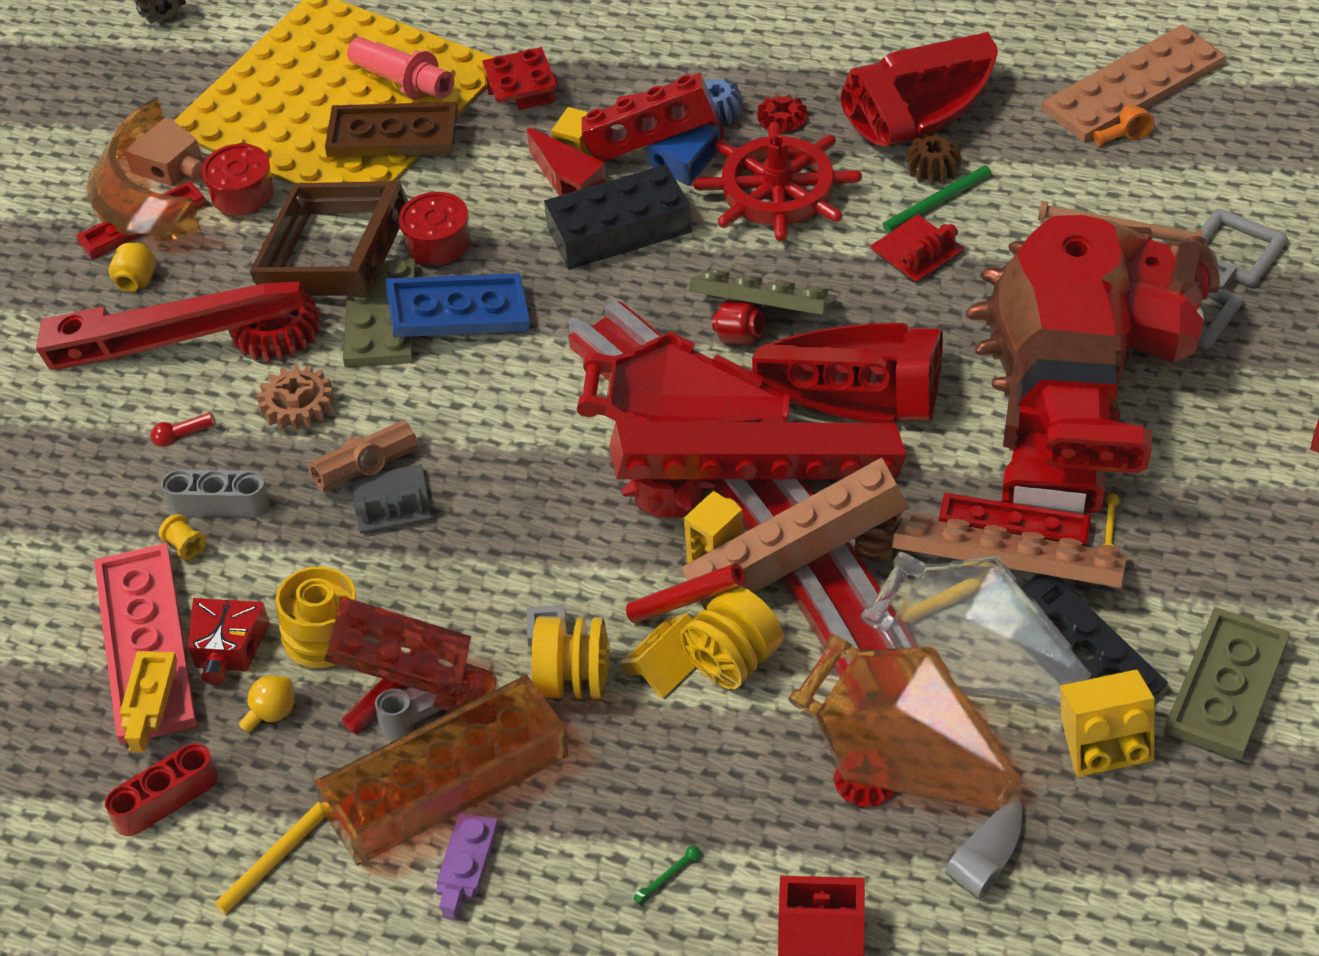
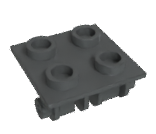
[352,464,432,534]

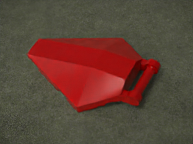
[577,332,790,422]

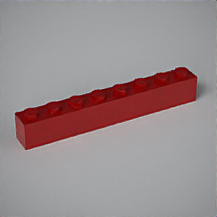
[609,421,907,480]

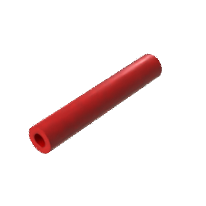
[626,563,746,624]

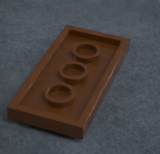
[325,102,458,157]

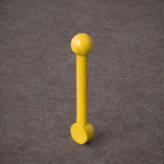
[1102,493,1120,546]

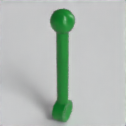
[634,846,701,906]

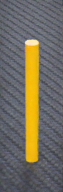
[214,791,340,915]

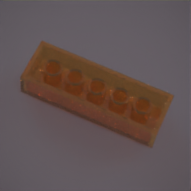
[314,674,569,866]

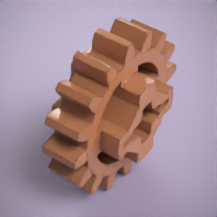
[257,364,335,431]

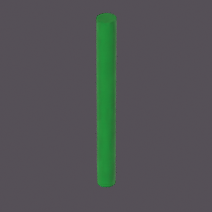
[882,165,992,233]

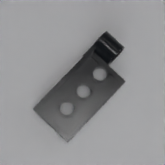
[1013,574,1168,697]

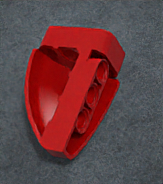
[840,32,998,146]
[752,323,943,423]

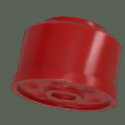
[202,143,274,215]
[399,192,470,266]

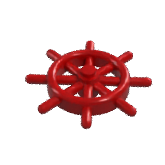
[693,122,862,242]

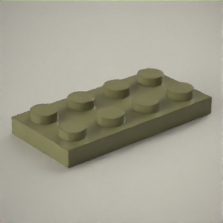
[343,258,416,367]
[689,269,837,315]
[1164,607,1290,761]

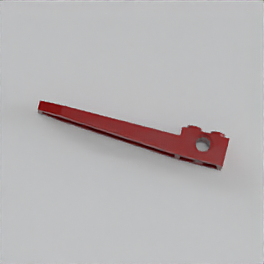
[36,282,307,370]

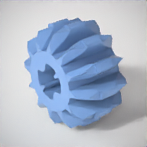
[704,77,743,126]

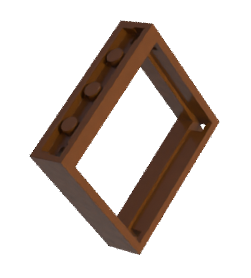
[249,181,408,296]

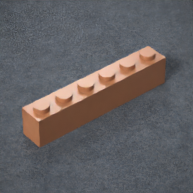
[681,457,910,610]

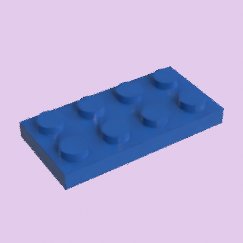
[386,273,530,337]

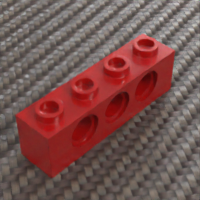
[582,72,716,162]

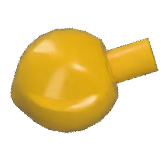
[238,675,295,734]

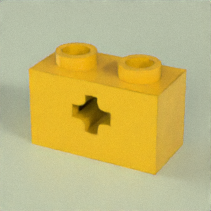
[684,491,743,564]

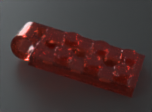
[324,596,498,723]

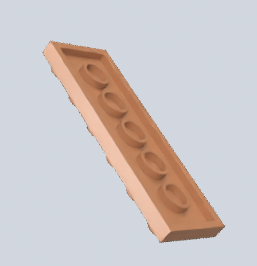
[1041,24,1226,142]
[892,513,1128,588]

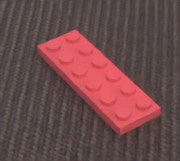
[94,543,197,745]

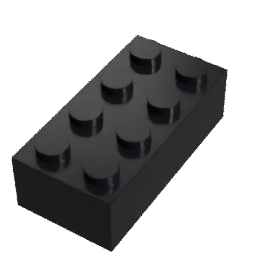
[544,164,692,270]

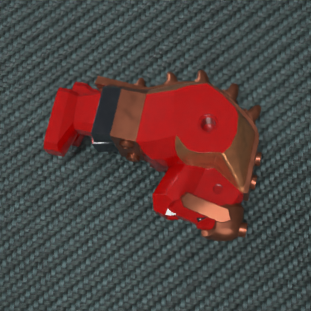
[966,215,1220,513]

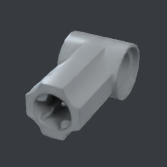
[375,674,455,740]

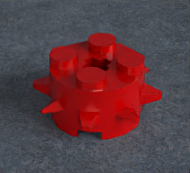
[621,479,716,518]

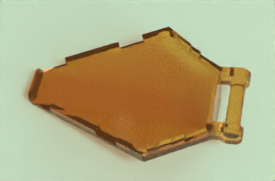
[788,634,1020,811]

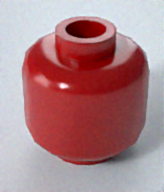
[712,300,765,346]

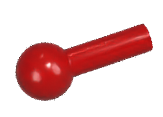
[150,412,216,447]

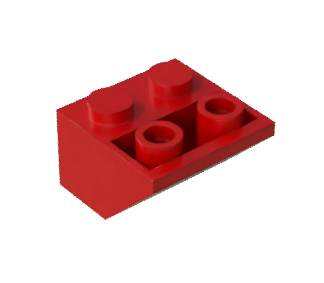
[778,875,865,956]

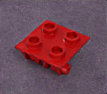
[870,214,965,283]

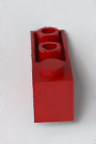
[527,127,607,196]

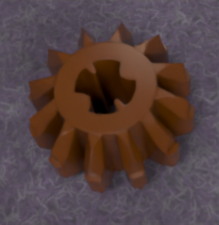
[906,132,962,186]
[854,512,902,562]

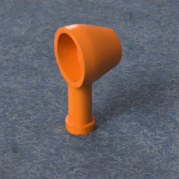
[1093,105,1155,147]

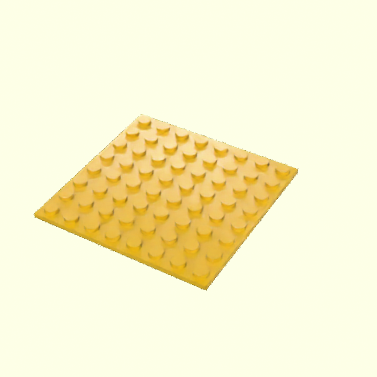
[174,0,494,214]

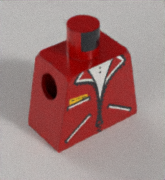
[189,598,270,685]

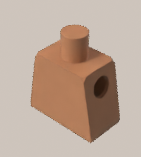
[124,117,203,186]

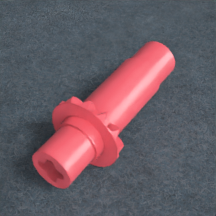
[347,37,454,100]

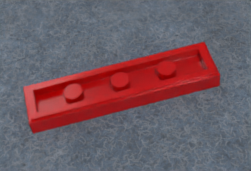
[76,181,207,260]
[938,493,1092,547]

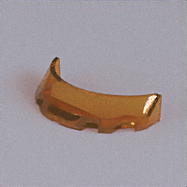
[87,97,201,241]

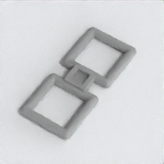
[1198,209,1288,351]

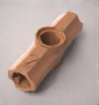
[309,420,418,492]

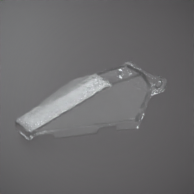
[860,552,1092,708]

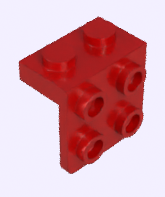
[482,47,556,103]

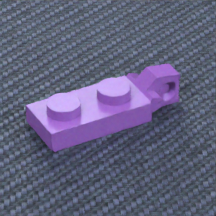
[436,812,499,921]

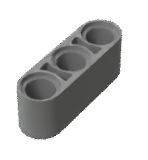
[161,470,270,517]

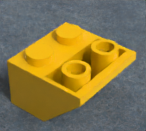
[1060,670,1155,777]

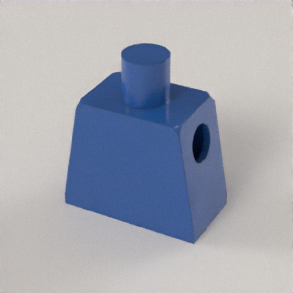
[647,124,720,186]

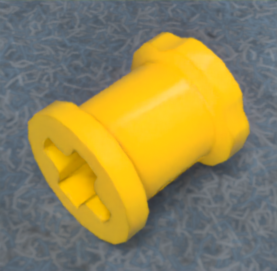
[158,514,207,561]

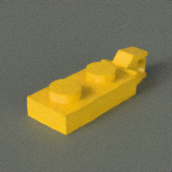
[119,651,178,752]

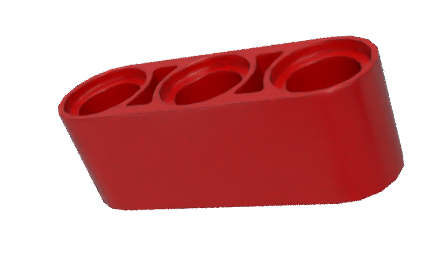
[105,743,218,836]

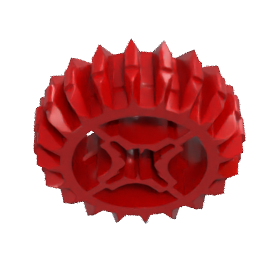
[228,281,320,363]

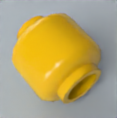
[108,243,157,292]

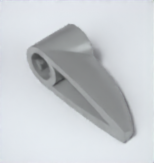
[945,795,1023,898]

